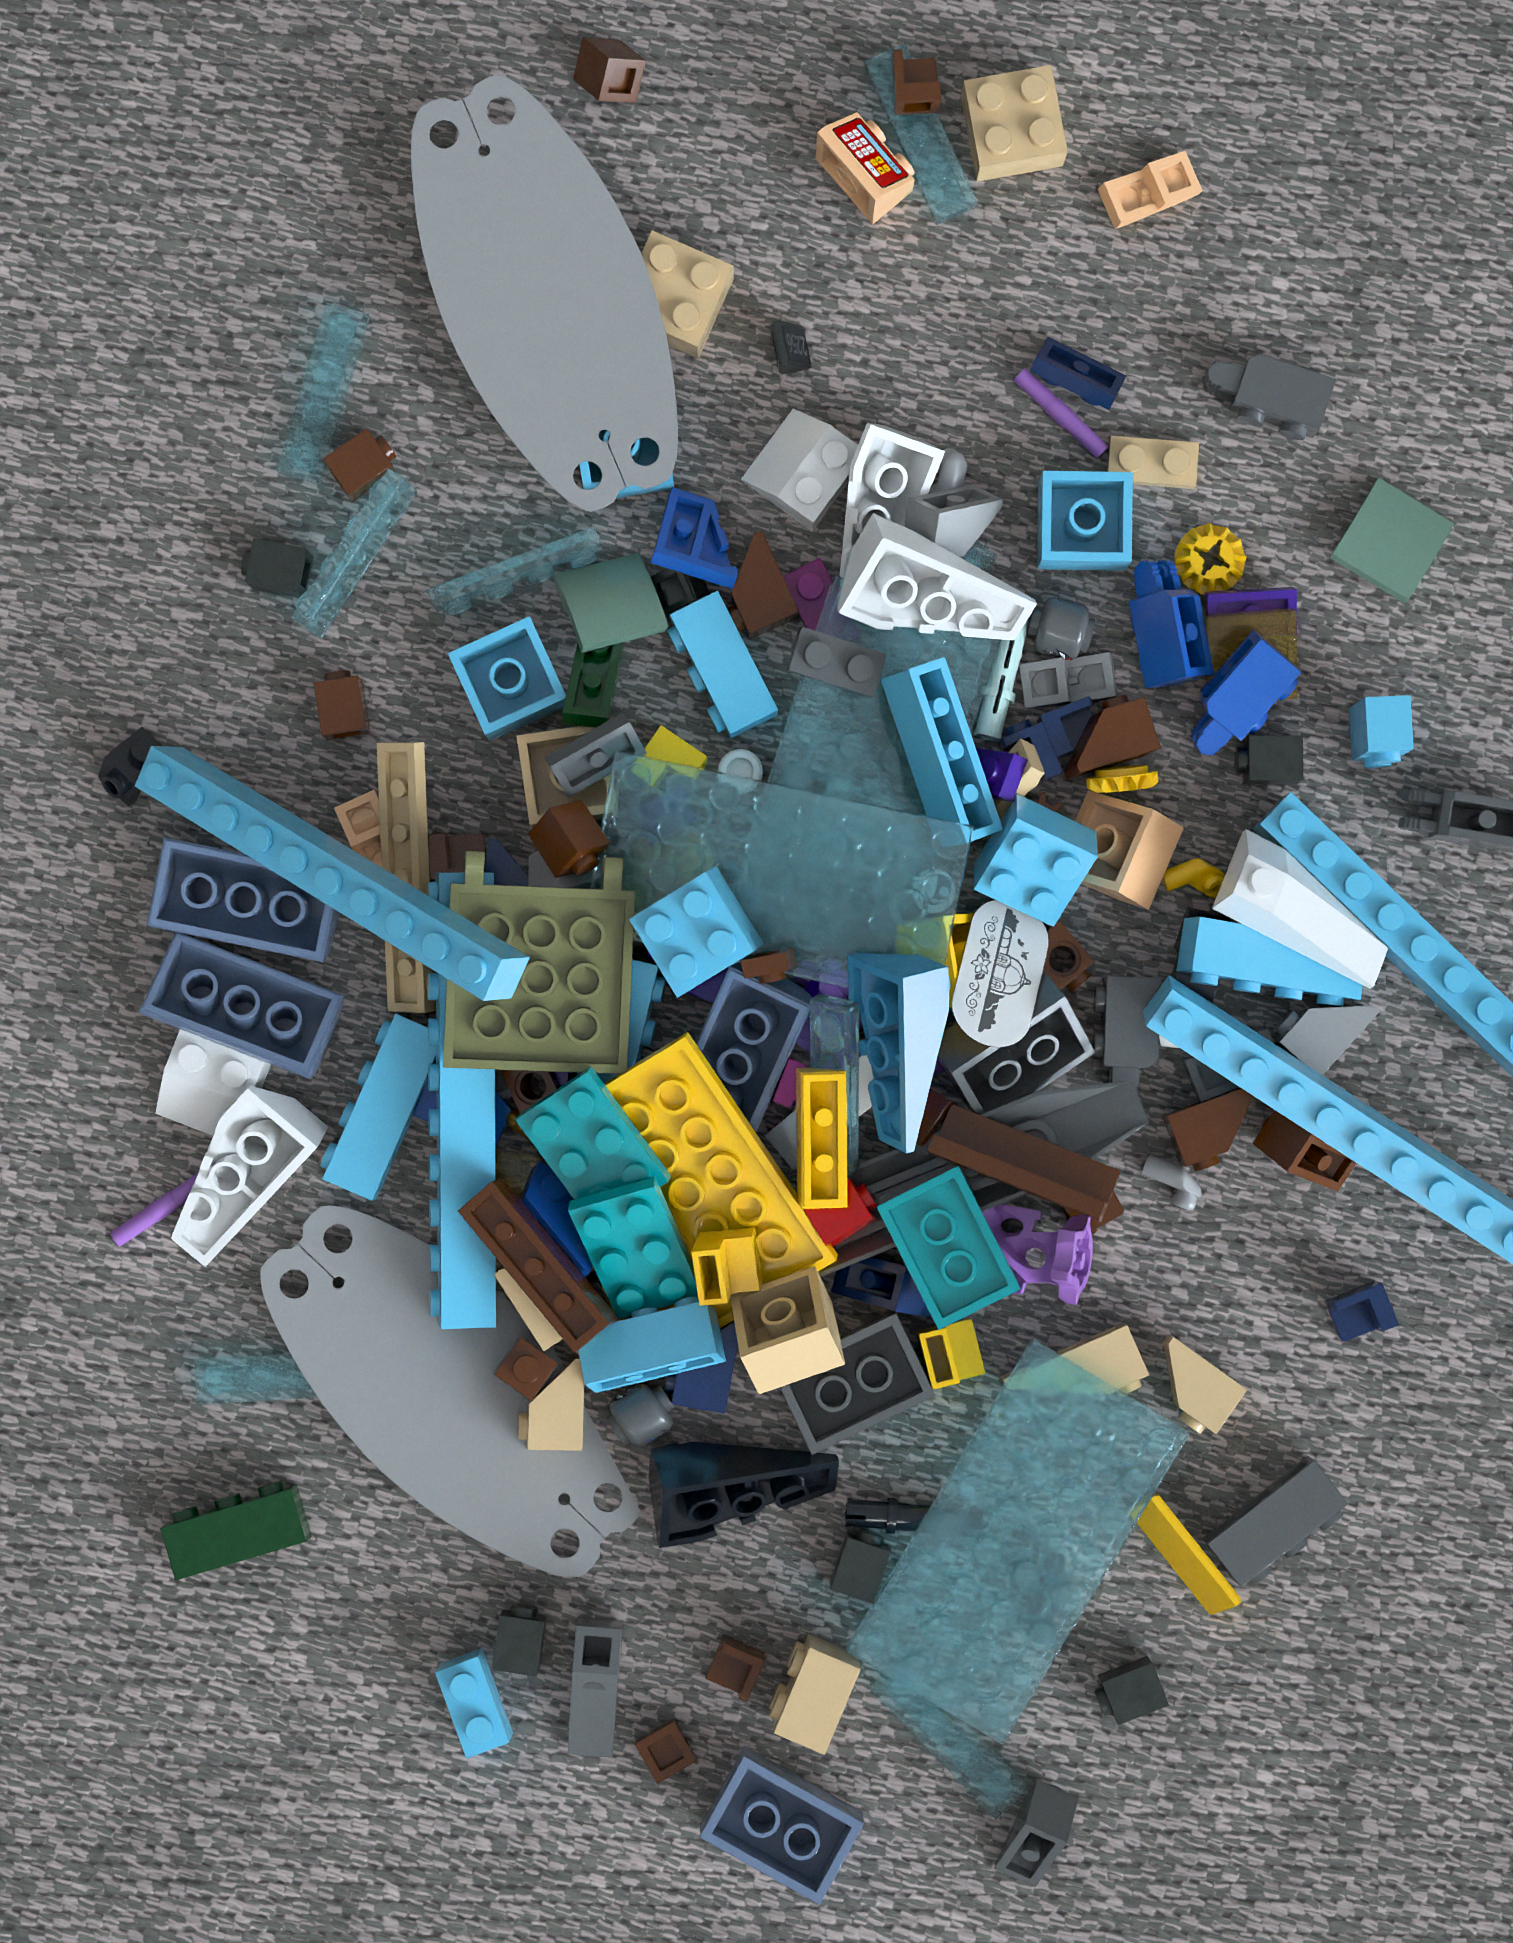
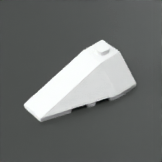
[837,423,945,604]
[837,513,1037,640]
[1212,829,1388,989]
[171,1085,328,1267]

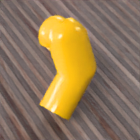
[1162,858,1225,898]

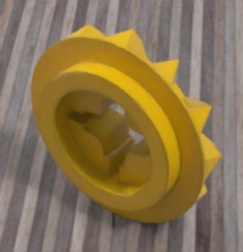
[1174,523,1246,595]
[1086,765,1158,793]

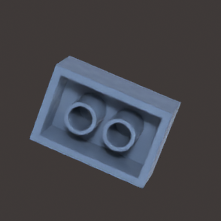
[699,1746,864,1905]

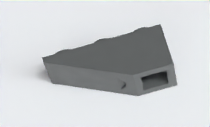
[567,1617,624,1758]

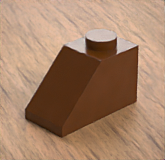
[727,531,799,639]
[1064,694,1161,780]
[1162,1087,1253,1172]
[1253,1110,1356,1192]

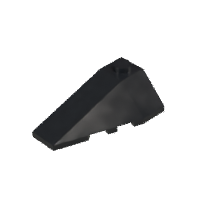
[649,1441,839,1548]

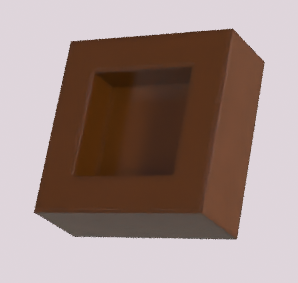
[741,947,797,984]
[635,1718,697,1784]

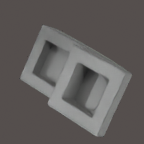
[1019,652,1118,709]

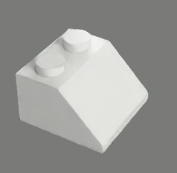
[741,409,858,532]
[155,1029,271,1136]

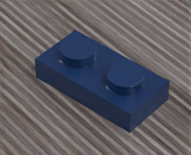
[1030,336,1126,410]

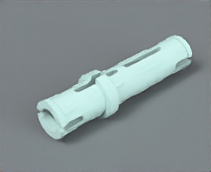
[973,613,1032,742]

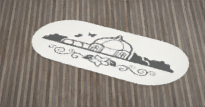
[952,900,1048,1047]

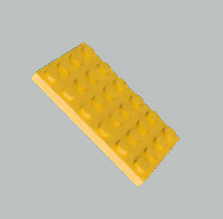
[604,1032,838,1328]

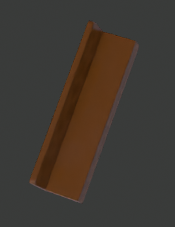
[927,1105,1120,1222]
[458,1179,618,1353]

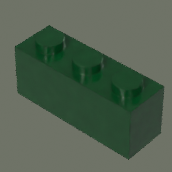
[160,1480,312,1581]

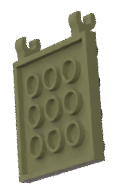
[443,851,635,1074]

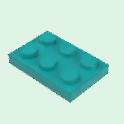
[516,1067,671,1200]
[877,1165,1021,1330]
[568,1177,698,1319]

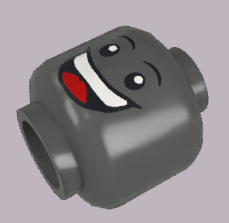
[1027,597,1095,660]
[606,1382,676,1448]

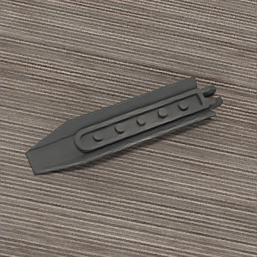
[795,1080,1149,1277]

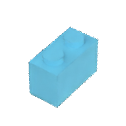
[1349,695,1414,769]
[435,1648,513,1759]

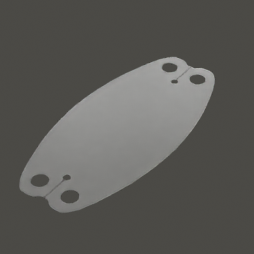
[411,75,678,512]
[260,1205,641,1577]

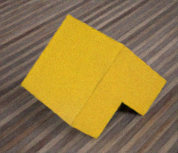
[629,725,708,792]
[691,1227,763,1306]
[916,1317,986,1390]

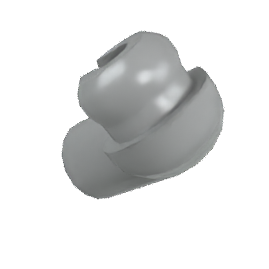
[928,448,967,494]
[1142,1154,1201,1211]

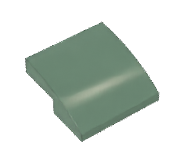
[1330,477,1454,604]
[553,553,668,653]

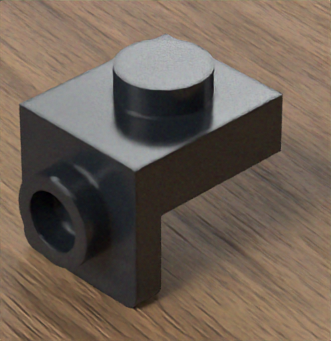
[98,727,162,807]

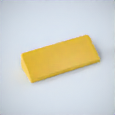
[796,1068,847,1209]
[1127,1490,1241,1615]

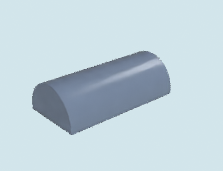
[146,837,340,962]
[139,932,344,1079]
[696,963,814,1132]

